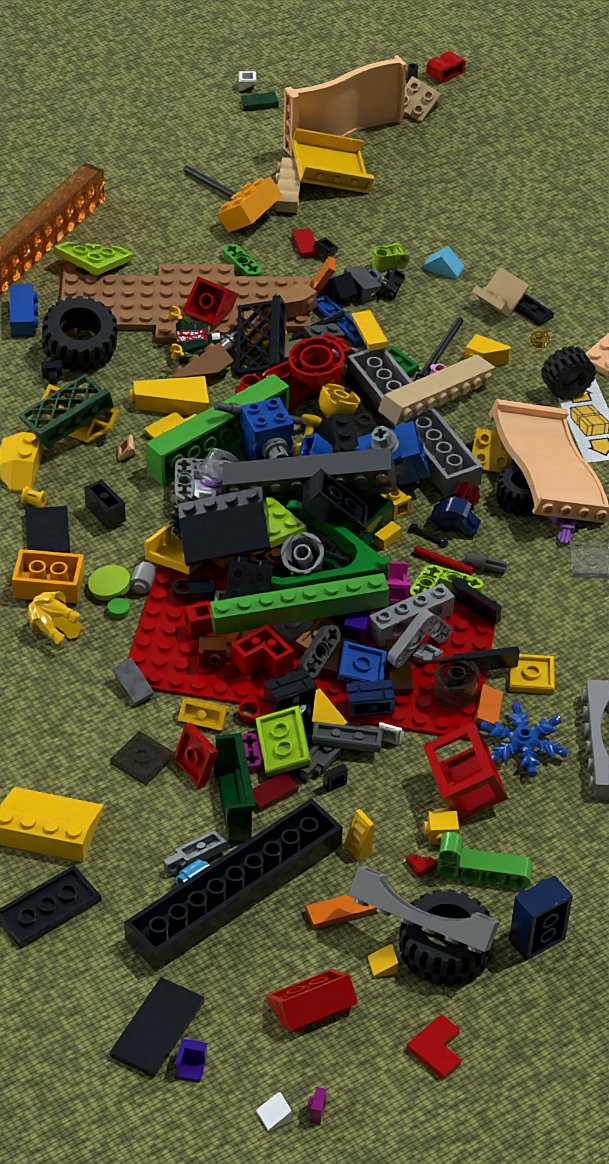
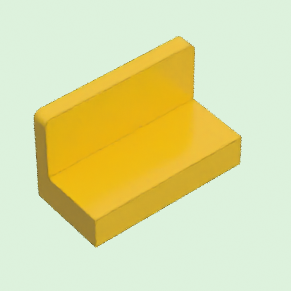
[178,697,231,731]

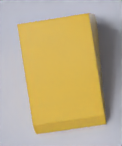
[312,688,348,728]

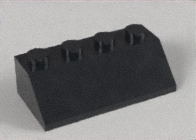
[313,414,357,453]

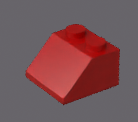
[183,276,239,326]

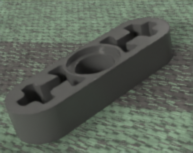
[297,625,341,678]

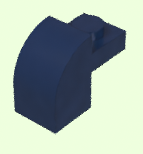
[430,497,481,538]

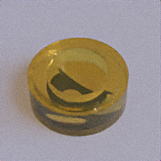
[530,331,550,348]

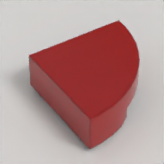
[406,854,438,878]

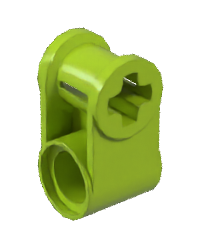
[372,243,410,271]

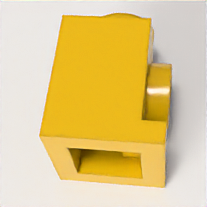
[380,486,412,520]

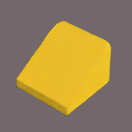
[368,944,398,978]

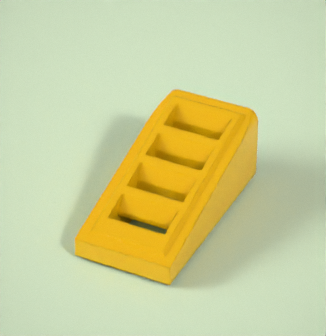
[344,809,374,861]

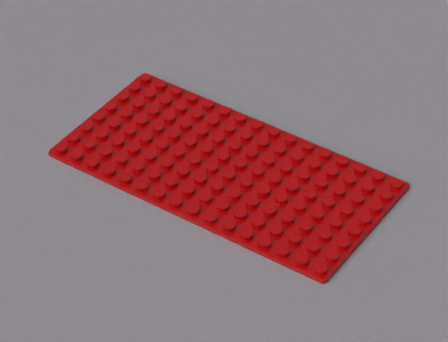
[128,564,496,741]

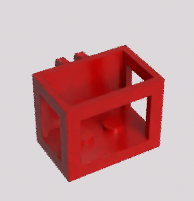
[423,722,509,822]

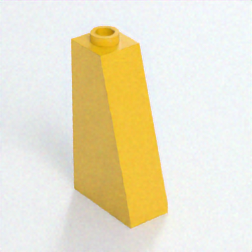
[130,376,209,416]

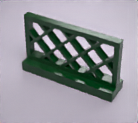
[18,374,114,448]

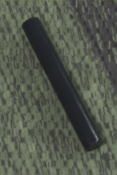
[292,310,346,340]

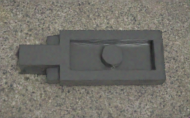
[299,744,346,782]
[163,830,229,876]

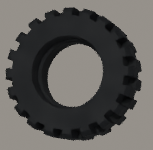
[42,296,118,372]
[399,889,494,986]

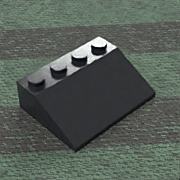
[178,487,271,566]

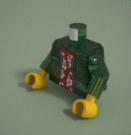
[168,306,221,364]

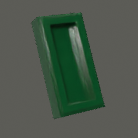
[241,92,279,111]

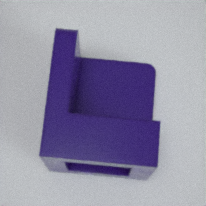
[344,610,371,643]
[175,1038,207,1082]

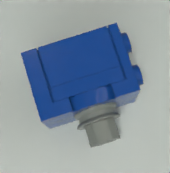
[240,397,294,461]
[356,421,430,487]

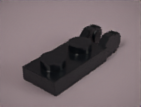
[451,577,502,625]

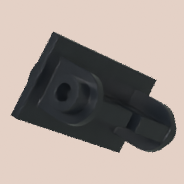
[378,263,405,300]

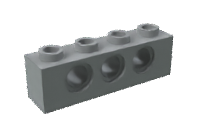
[368,583,455,647]

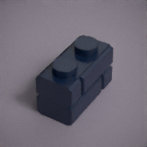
[345,679,395,717]

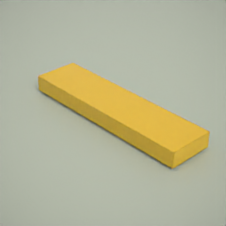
[351,310,388,351]

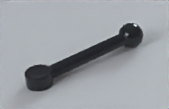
[410,523,448,548]

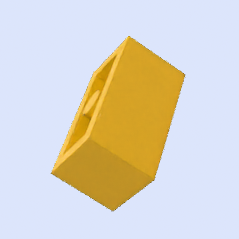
[374,521,402,550]

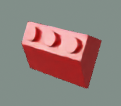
[265,969,358,1032]

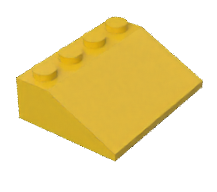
[0,787,104,862]

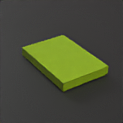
[255,705,312,777]

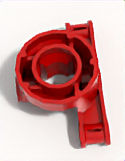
[261,337,355,395]

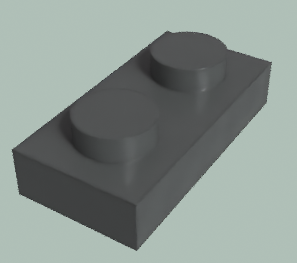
[302,323,345,339]

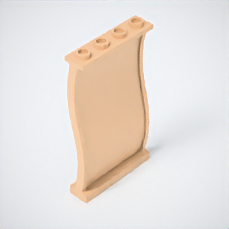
[283,55,407,157]
[488,399,609,523]

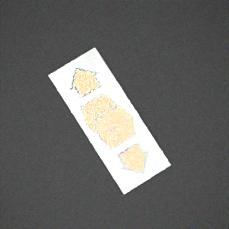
[558,379,609,463]

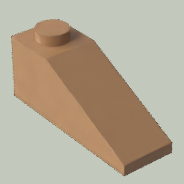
[259,281,317,321]

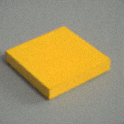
[509,654,555,694]

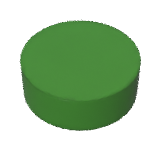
[108,598,130,619]

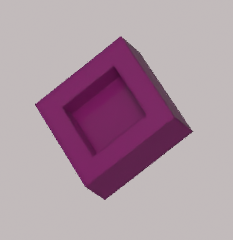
[307,1087,327,1125]

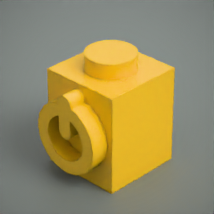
[424,808,459,845]

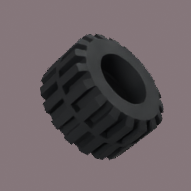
[541,346,596,400]
[496,464,535,517]

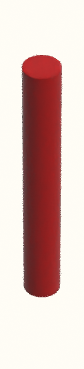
[413,546,474,575]

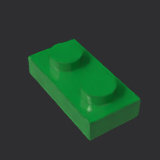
[386,346,419,376]

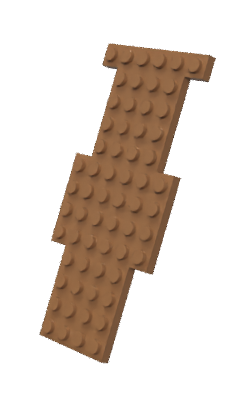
[61,263,311,344]

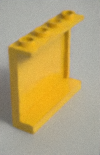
[291,128,374,194]

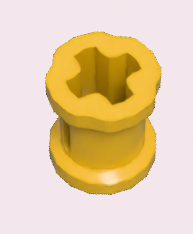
[20,486,48,508]

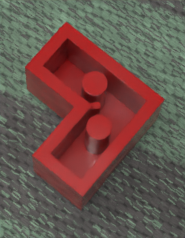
[231,624,294,678]

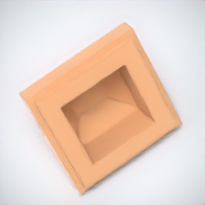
[117,434,136,461]

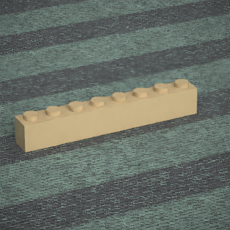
[378,354,495,424]

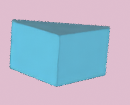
[422,246,464,279]

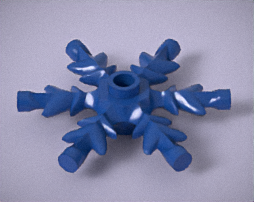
[480,702,569,777]

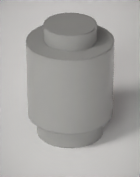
[130,562,156,594]

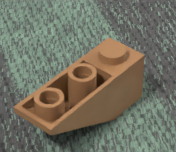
[170,342,233,379]

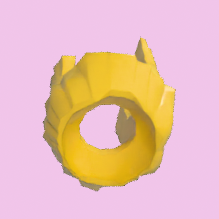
[27,591,82,645]

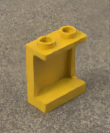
[144,524,203,575]

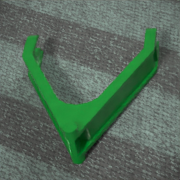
[270,500,389,592]

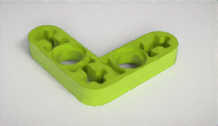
[409,565,483,598]

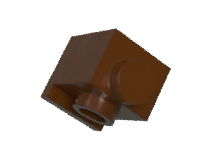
[199,637,231,668]

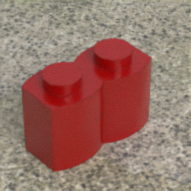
[426,51,466,83]

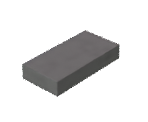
[112,657,154,706]

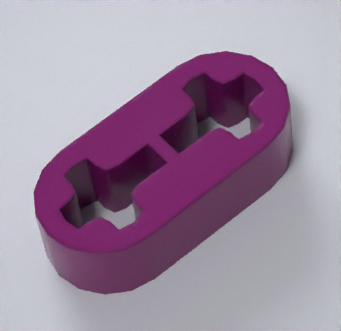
[242,733,262,774]

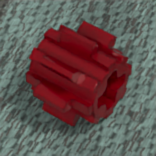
[454,481,481,508]

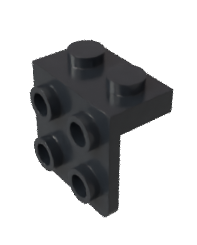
[224,555,276,599]

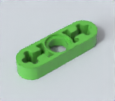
[224,244,261,277]

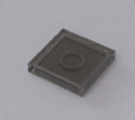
[110,731,175,785]

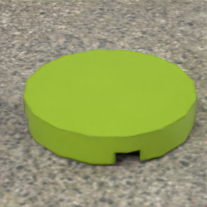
[88,565,131,601]

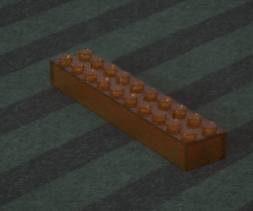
[0,163,105,295]

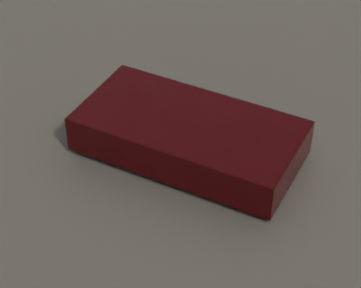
[252,772,298,812]

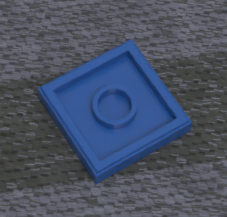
[337,641,387,683]

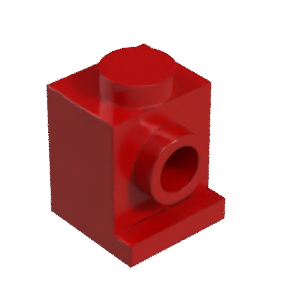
[184,601,213,637]

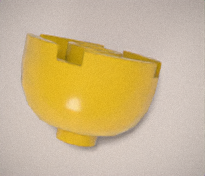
[318,383,360,418]

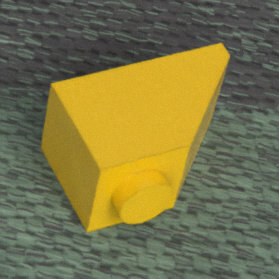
[464,334,511,366]

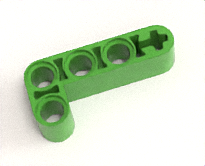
[437,832,532,888]

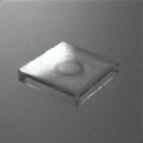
[569,542,609,578]

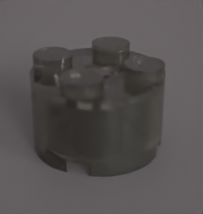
[433,656,480,709]

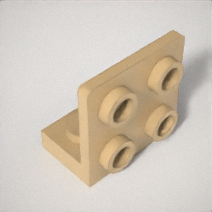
[404,76,443,122]
[472,268,530,317]

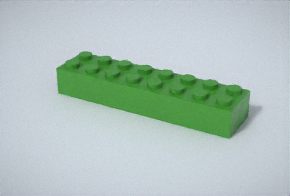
[146,374,289,486]

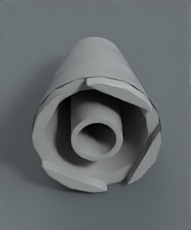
[281,532,324,575]

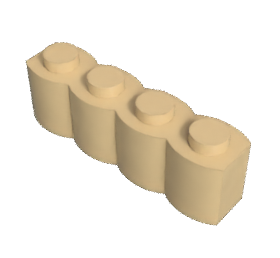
[272,157,302,213]

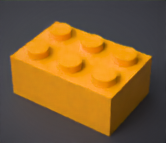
[216,177,282,233]
[12,549,85,604]

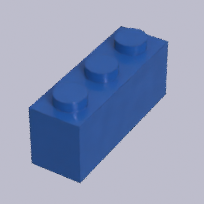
[10,284,38,337]

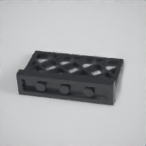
[235,295,287,376]

